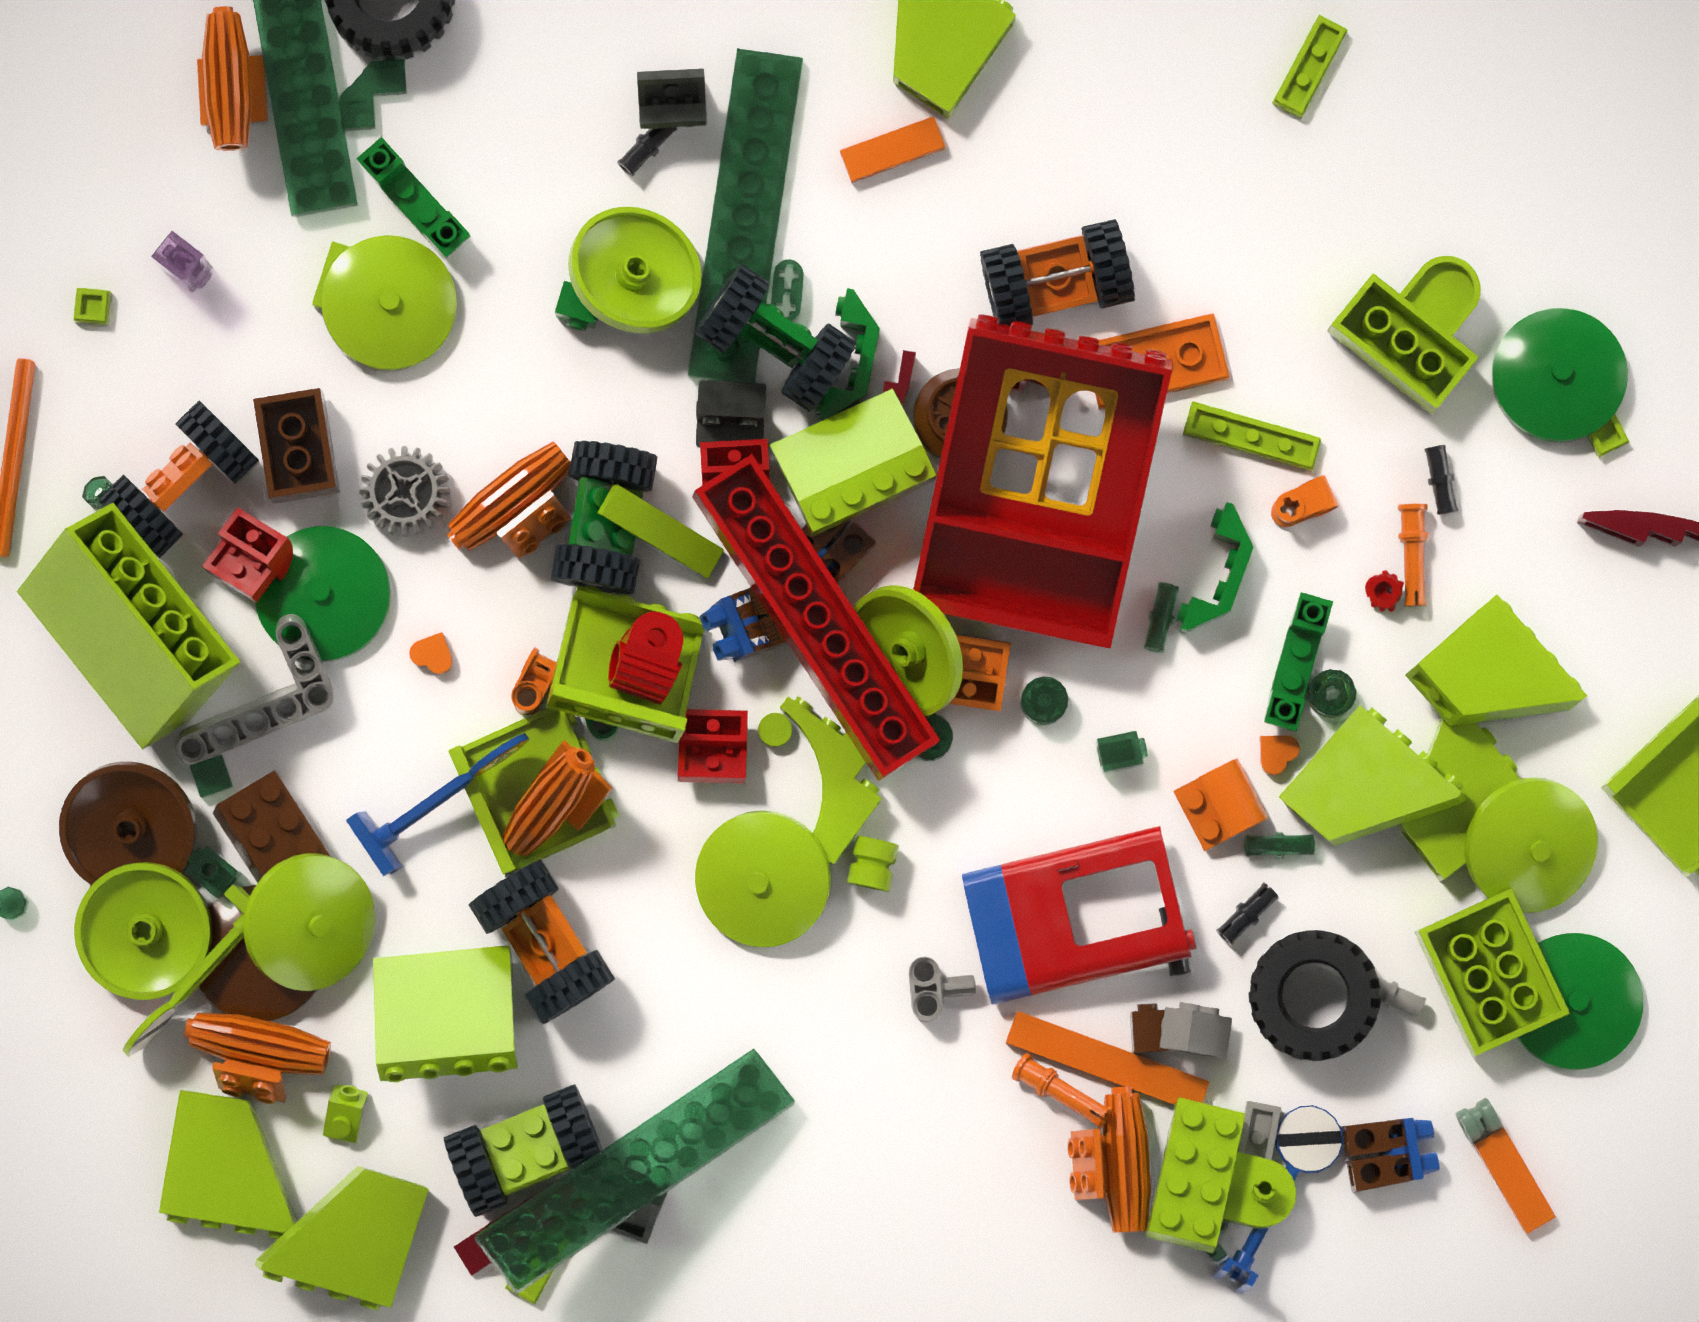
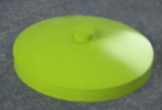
[568,206,702,334]
[321,235,457,371]
[853,585,963,717]
[1465,777,1598,913]
[695,810,831,947]
[243,853,375,991]
[74,862,212,1000]

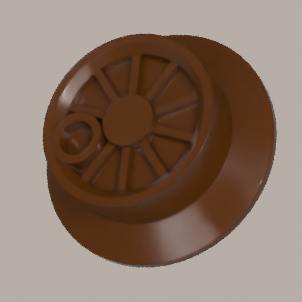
[913,368,1008,458]

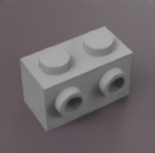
[1160,1002,1232,1059]

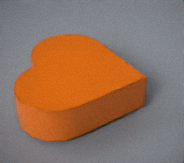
[409,632,453,675]
[1259,735,1300,776]

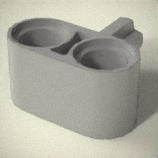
[908,956,976,1022]

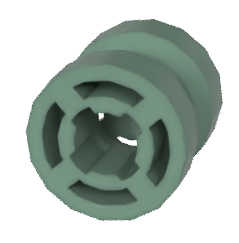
[1455,1097,1502,1143]

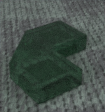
[340,59,407,131]

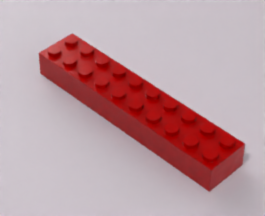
[692,454,940,782]

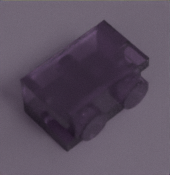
[151,230,213,293]

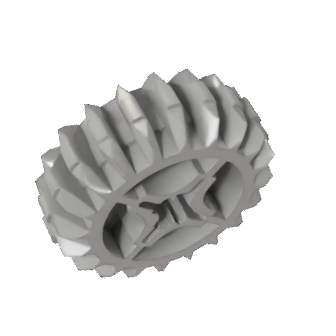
[359,445,451,537]

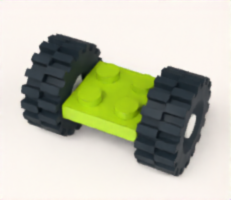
[443,1084,607,1217]

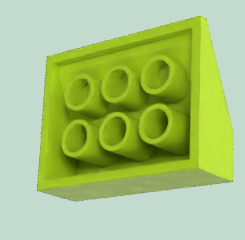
[770,389,937,537]
[1414,888,1570,1056]

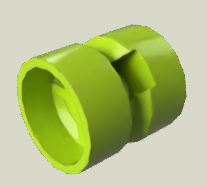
[847,836,899,892]

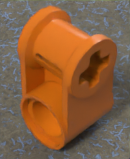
[1271,475,1339,528]
[511,647,556,715]

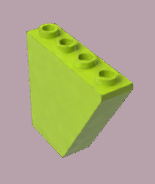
[893,0,1016,119]
[1405,594,1588,726]
[1279,705,1466,846]
[1398,717,1520,881]
[158,1090,297,1239]
[255,1165,429,1311]

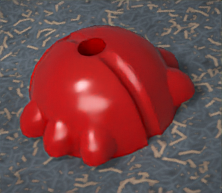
[1365,570,1404,612]

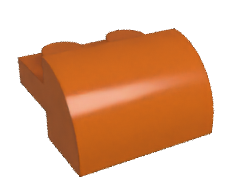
[949,634,1011,712]
[1173,758,1269,852]

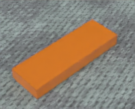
[840,116,945,183]
[1473,1127,1556,1234]

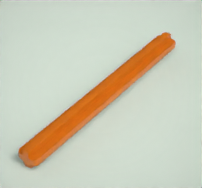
[0,358,35,558]

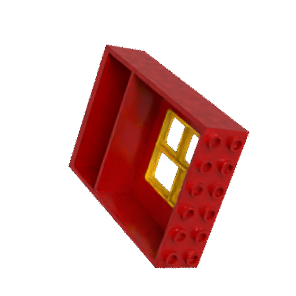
[913,314,1172,649]

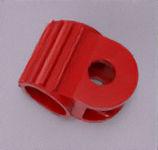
[608,612,684,705]

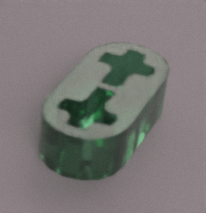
[771,259,804,323]

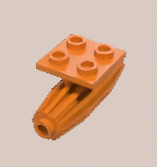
[197,6,268,151]
[446,441,571,559]
[503,740,613,856]
[184,1013,331,1104]
[1067,1086,1152,1233]

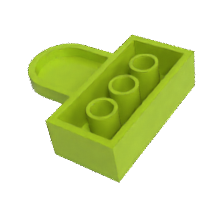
[1327,256,1481,415]
[1145,1097,1296,1253]

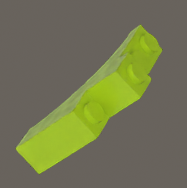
[780,696,882,866]

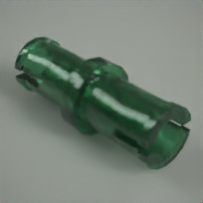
[1143,582,1179,653]
[1244,832,1315,859]

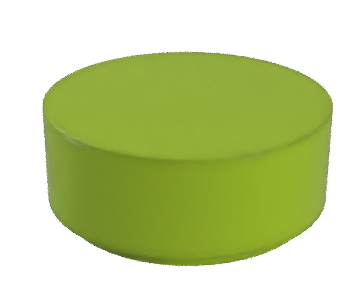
[758,713,792,747]

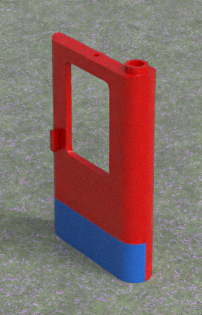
[962,826,1197,1005]

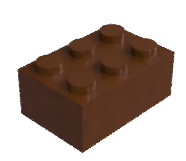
[253,388,340,504]
[212,770,330,883]

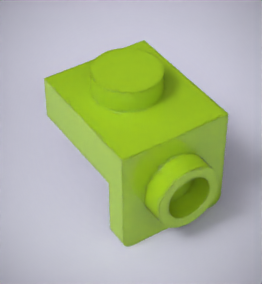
[322,1085,368,1143]

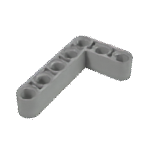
[176,614,334,764]

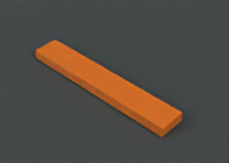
[1005,1011,1210,1105]

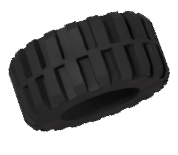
[325,0,455,61]
[1248,930,1381,1061]

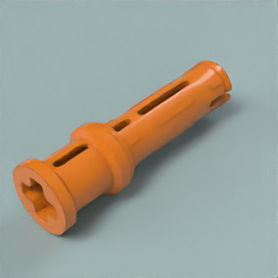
[1397,503,1429,607]
[1012,1053,1111,1128]

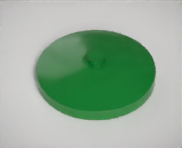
[1491,308,1628,442]
[255,526,391,662]
[1517,933,1644,1070]

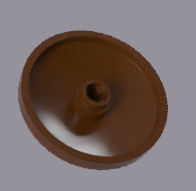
[59,761,197,885]
[199,885,317,1021]

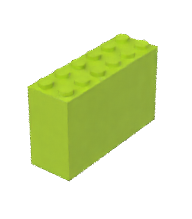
[16,503,241,750]

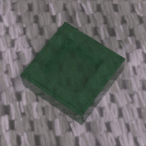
[190,754,234,798]

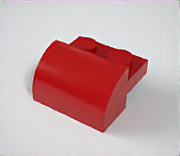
[700,439,770,485]
[202,507,293,603]
[677,709,748,784]

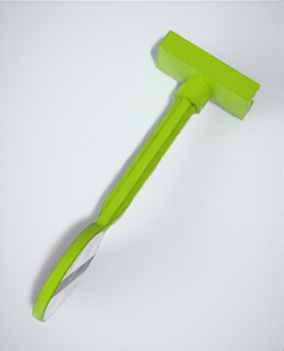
[122,884,250,1057]

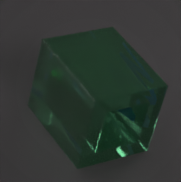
[1095,730,1148,774]

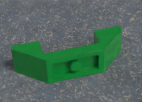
[356,136,471,258]
[814,288,880,421]
[1176,502,1254,634]
[1263,592,1334,732]

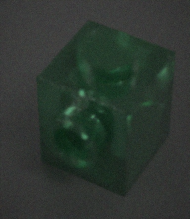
[185,845,243,899]

